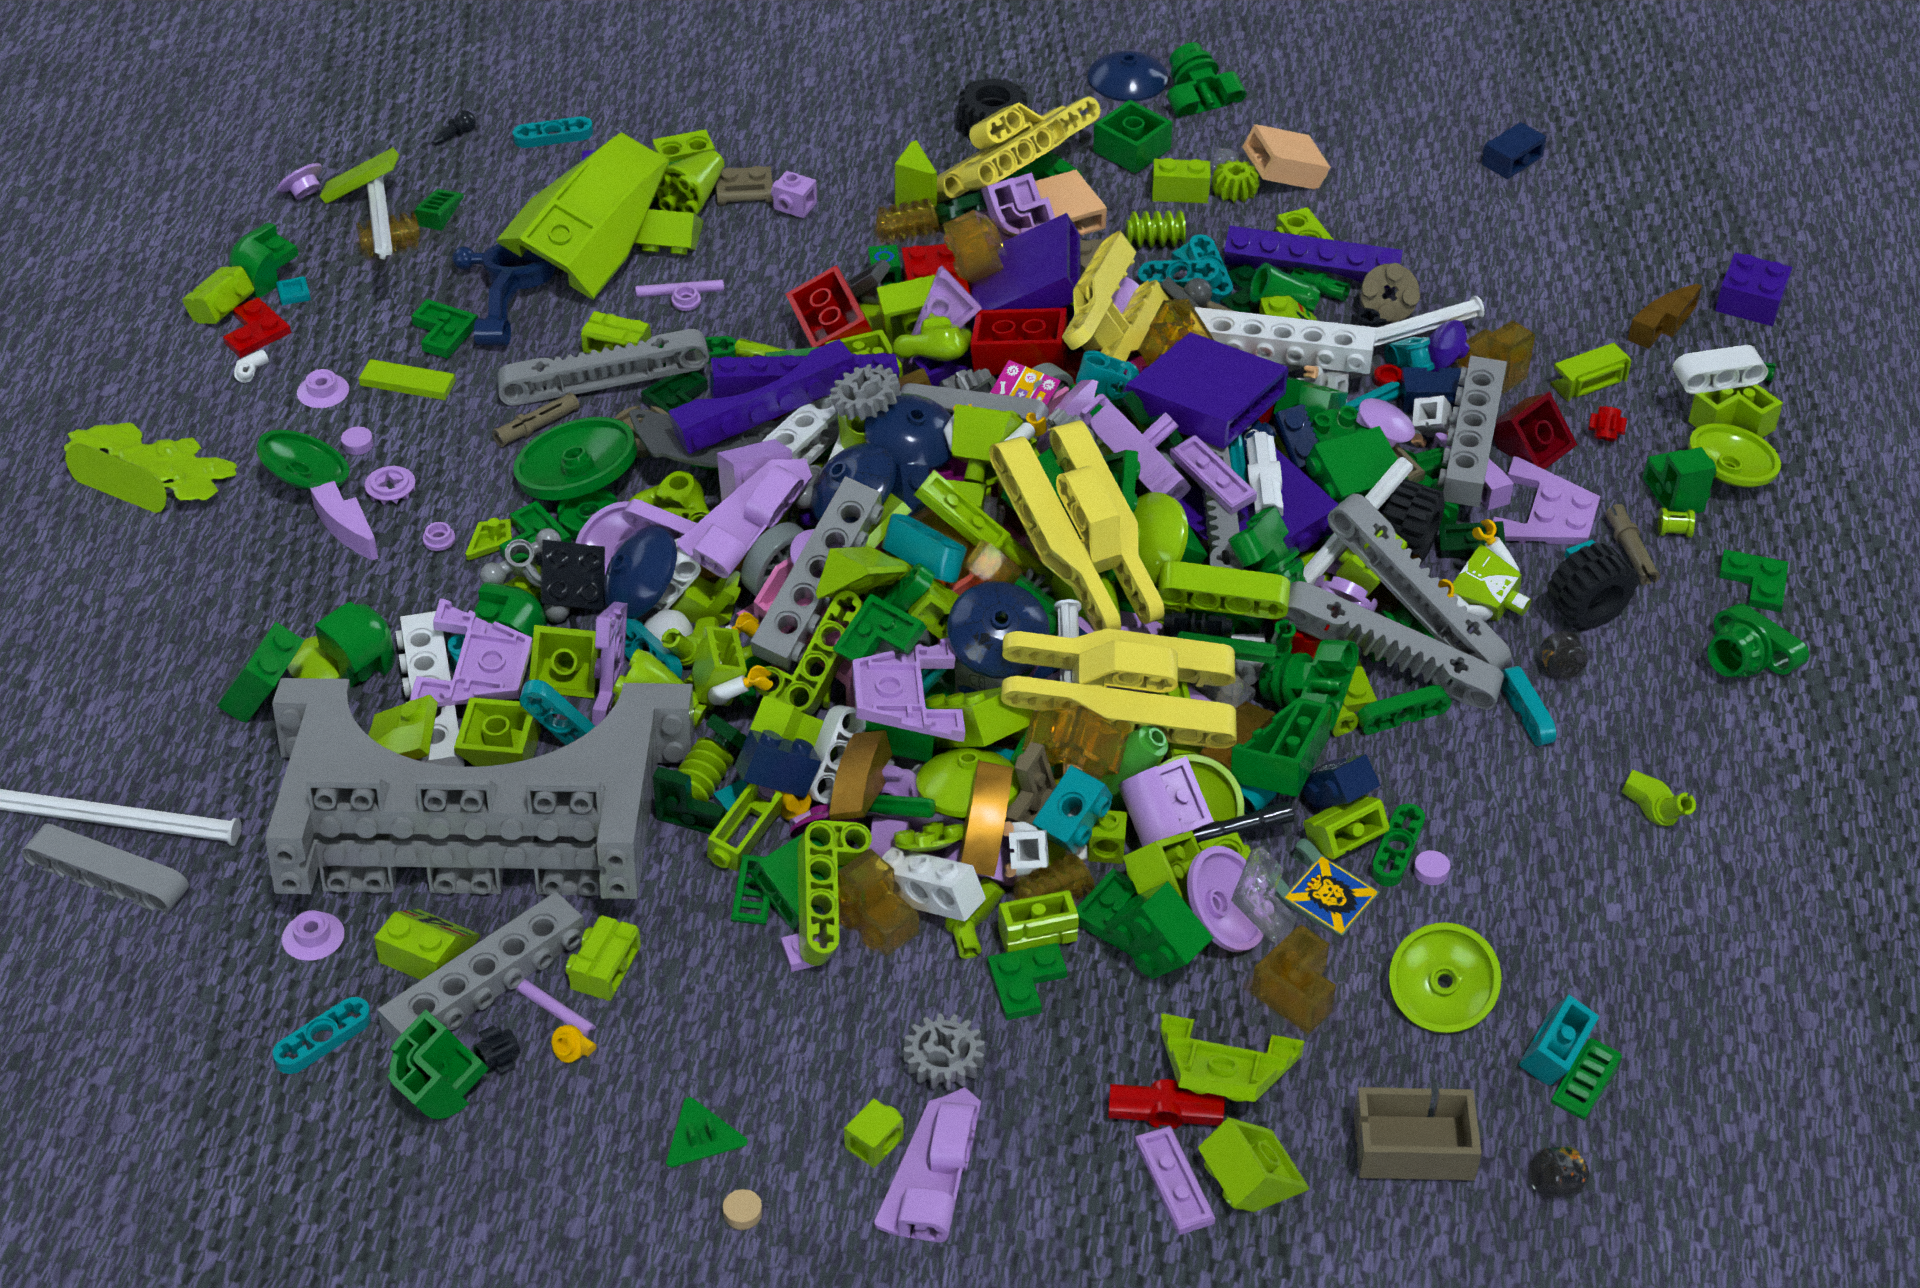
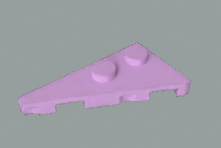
[900,266,982,376]

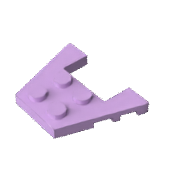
[1493,456,1600,544]
[410,599,532,707]
[592,602,628,726]
[852,638,965,741]

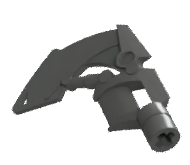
[629,408,798,468]

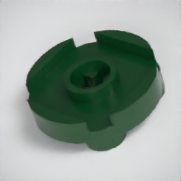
[932,192,987,224]

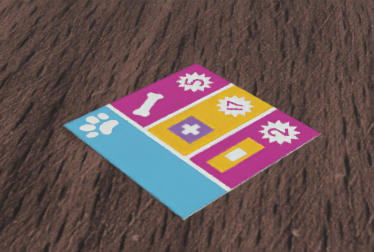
[990,360,1061,406]

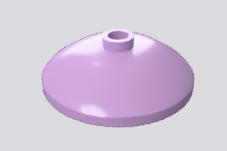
[575,501,638,573]
[1187,846,1268,952]

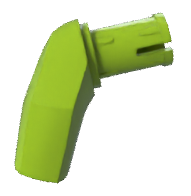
[661,617,720,667]
[1621,769,1696,826]
[945,877,1005,959]

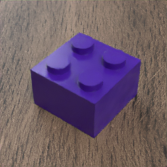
[1715,252,1793,326]

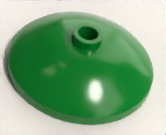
[256,430,350,490]

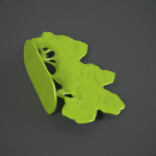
[64,422,237,513]

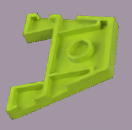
[1159,1013,1305,1102]

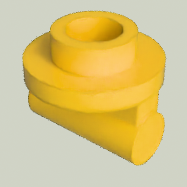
[774,790,811,821]
[551,1025,597,1063]

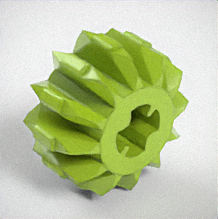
[1211,159,1260,204]

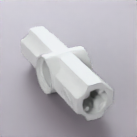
[1246,432,1284,516]

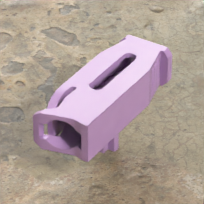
[1079,394,1191,501]

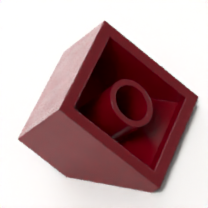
[1493,391,1578,470]

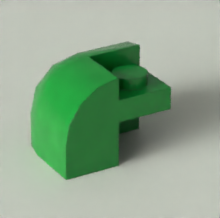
[229,222,299,298]
[473,582,547,660]
[314,601,396,688]
[387,1009,489,1119]

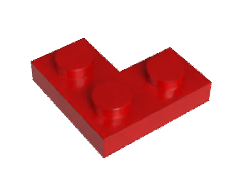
[223,297,291,358]

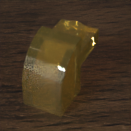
[962,539,1023,584]

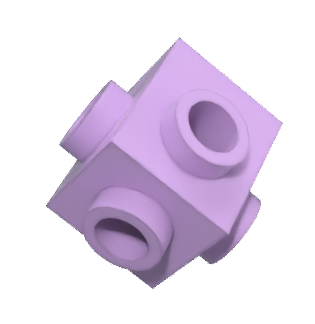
[771,171,817,218]

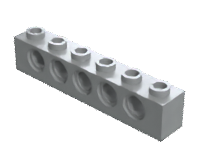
[1438,355,1507,507]
[750,476,884,671]
[377,891,585,1043]

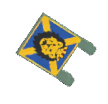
[1263,839,1380,938]

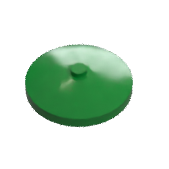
[513,417,638,500]

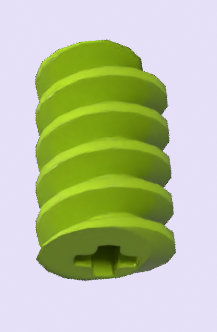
[1126,210,1186,248]
[678,737,734,802]

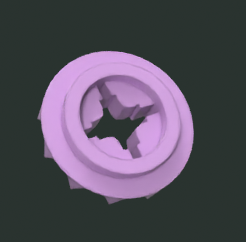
[365,466,415,506]

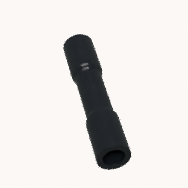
[1193,802,1294,843]

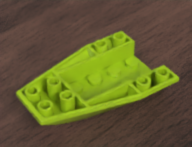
[497,132,669,300]

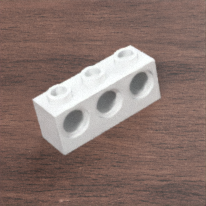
[762,394,840,465]
[871,847,986,922]

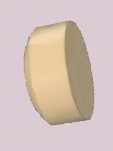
[723,1189,762,1230]

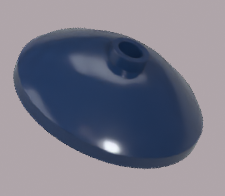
[1088,51,1168,102]
[864,393,953,472]
[604,526,677,619]

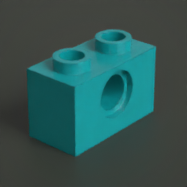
[1032,765,1113,855]
[1518,994,1600,1086]

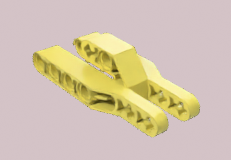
[937,97,1100,203]
[1062,231,1172,361]
[989,420,1165,631]
[1001,628,1237,748]

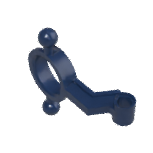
[452,244,556,346]

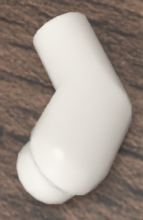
[234,349,269,383]

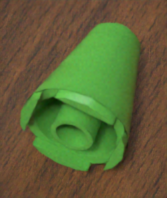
[1084,725,1168,811]

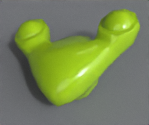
[893,313,972,361]
[628,471,709,511]

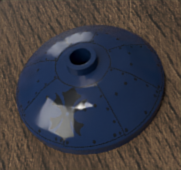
[810,443,896,523]
[947,581,1050,678]

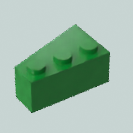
[1231,697,1331,797]

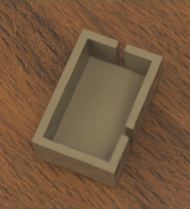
[1353,1087,1481,1180]

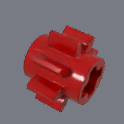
[1588,406,1627,442]

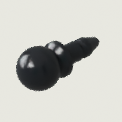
[432,110,476,145]

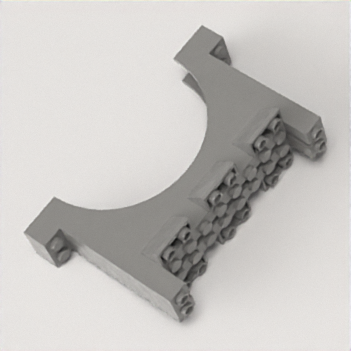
[265,678,695,899]

